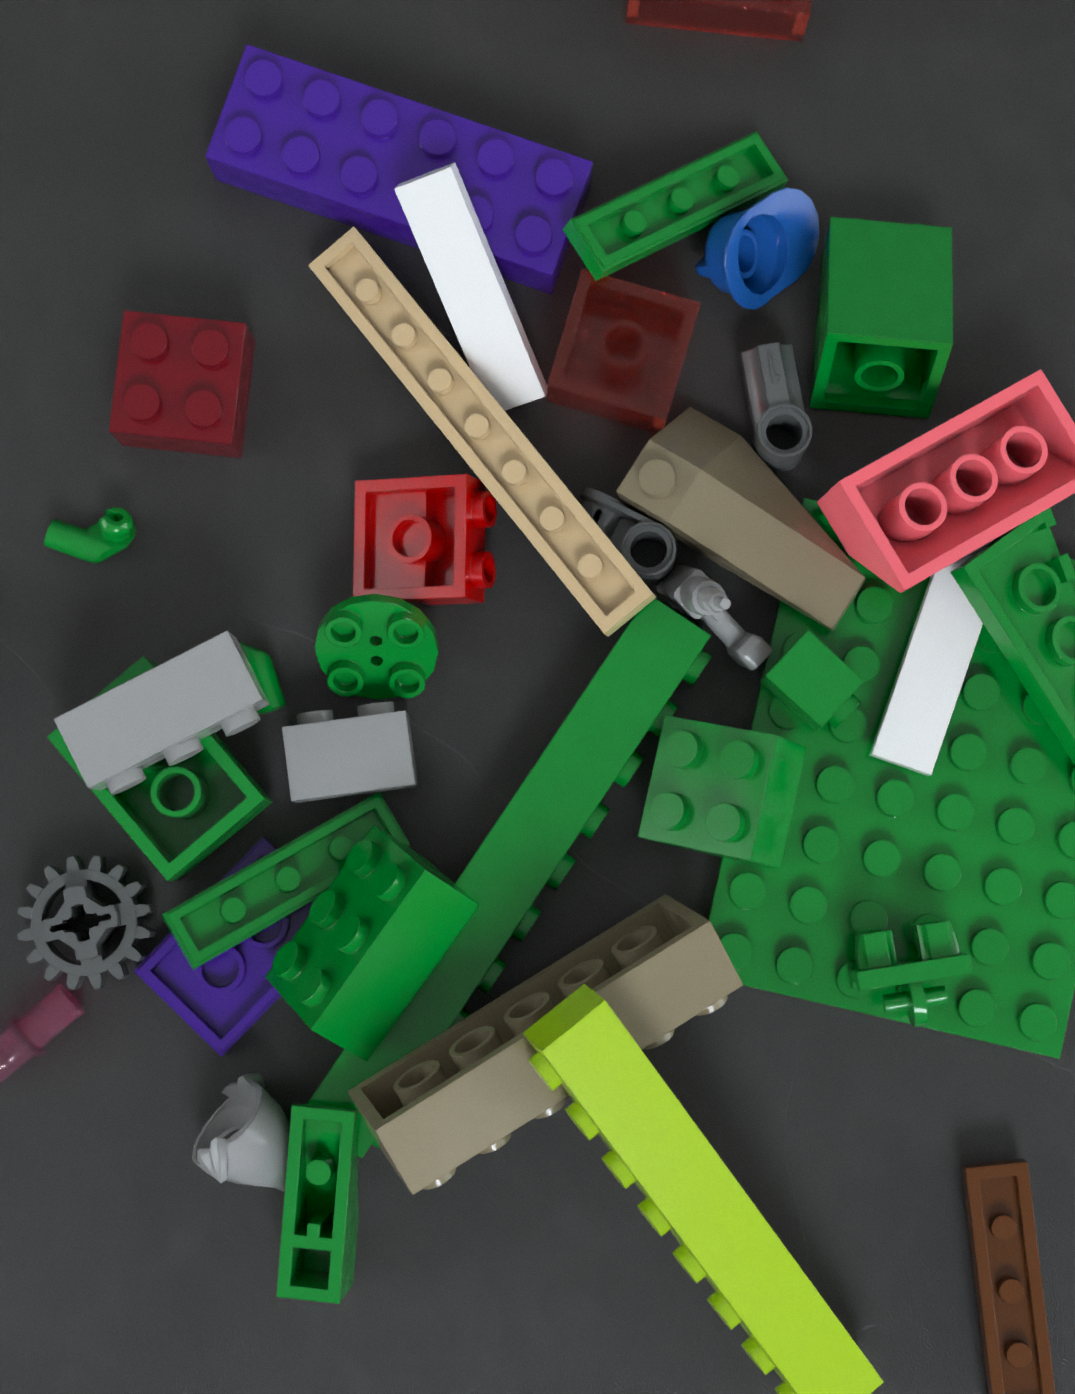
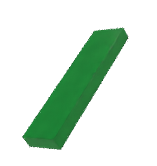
[563,131,789,281]
[162,792,410,970]

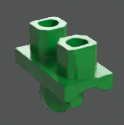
[848,920,973,1028]

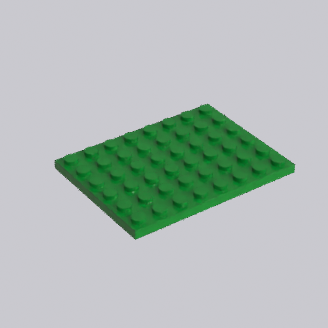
[707,498,1075,1059]

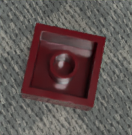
[109,310,256,458]

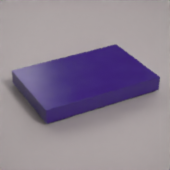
[134,837,314,1057]

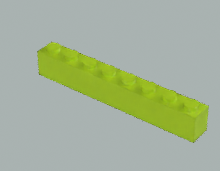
[523,984,884,1394]

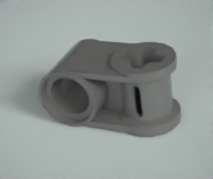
[579,487,676,585]

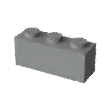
[54,630,270,795]

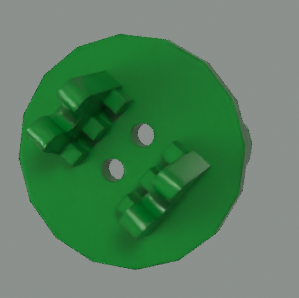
[315,593,439,700]

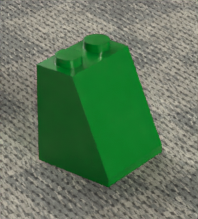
[809,217,953,419]

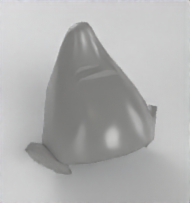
[192,1073,290,1192]

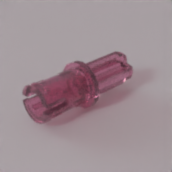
[0,983,85,1084]

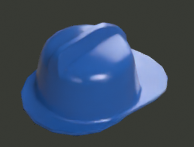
[695,187,820,310]

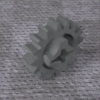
[17,856,155,990]

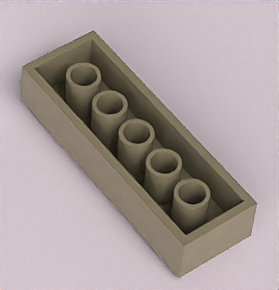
[347,894,743,1195]

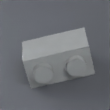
[282,702,418,803]

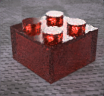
[547,268,701,433]

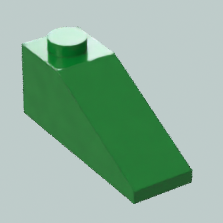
[276,1103,358,1304]

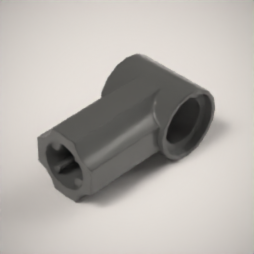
[739,342,812,472]

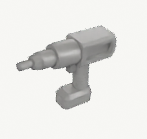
[657,564,773,670]

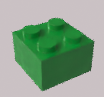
[638,715,807,869]

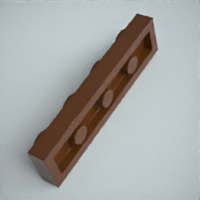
[961,1159,1056,1394]

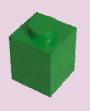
[760,630,864,731]

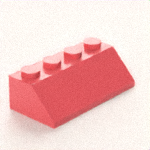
[817,369,1075,593]

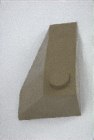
[616,407,866,632]

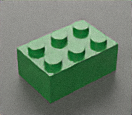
[47,655,274,881]
[265,825,479,1062]

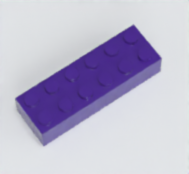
[205,44,593,295]

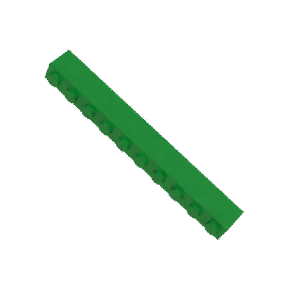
[308,598,712,1158]

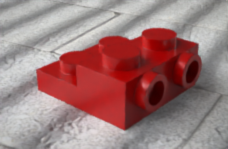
[353,474,497,605]

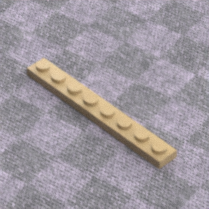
[308,226,656,637]

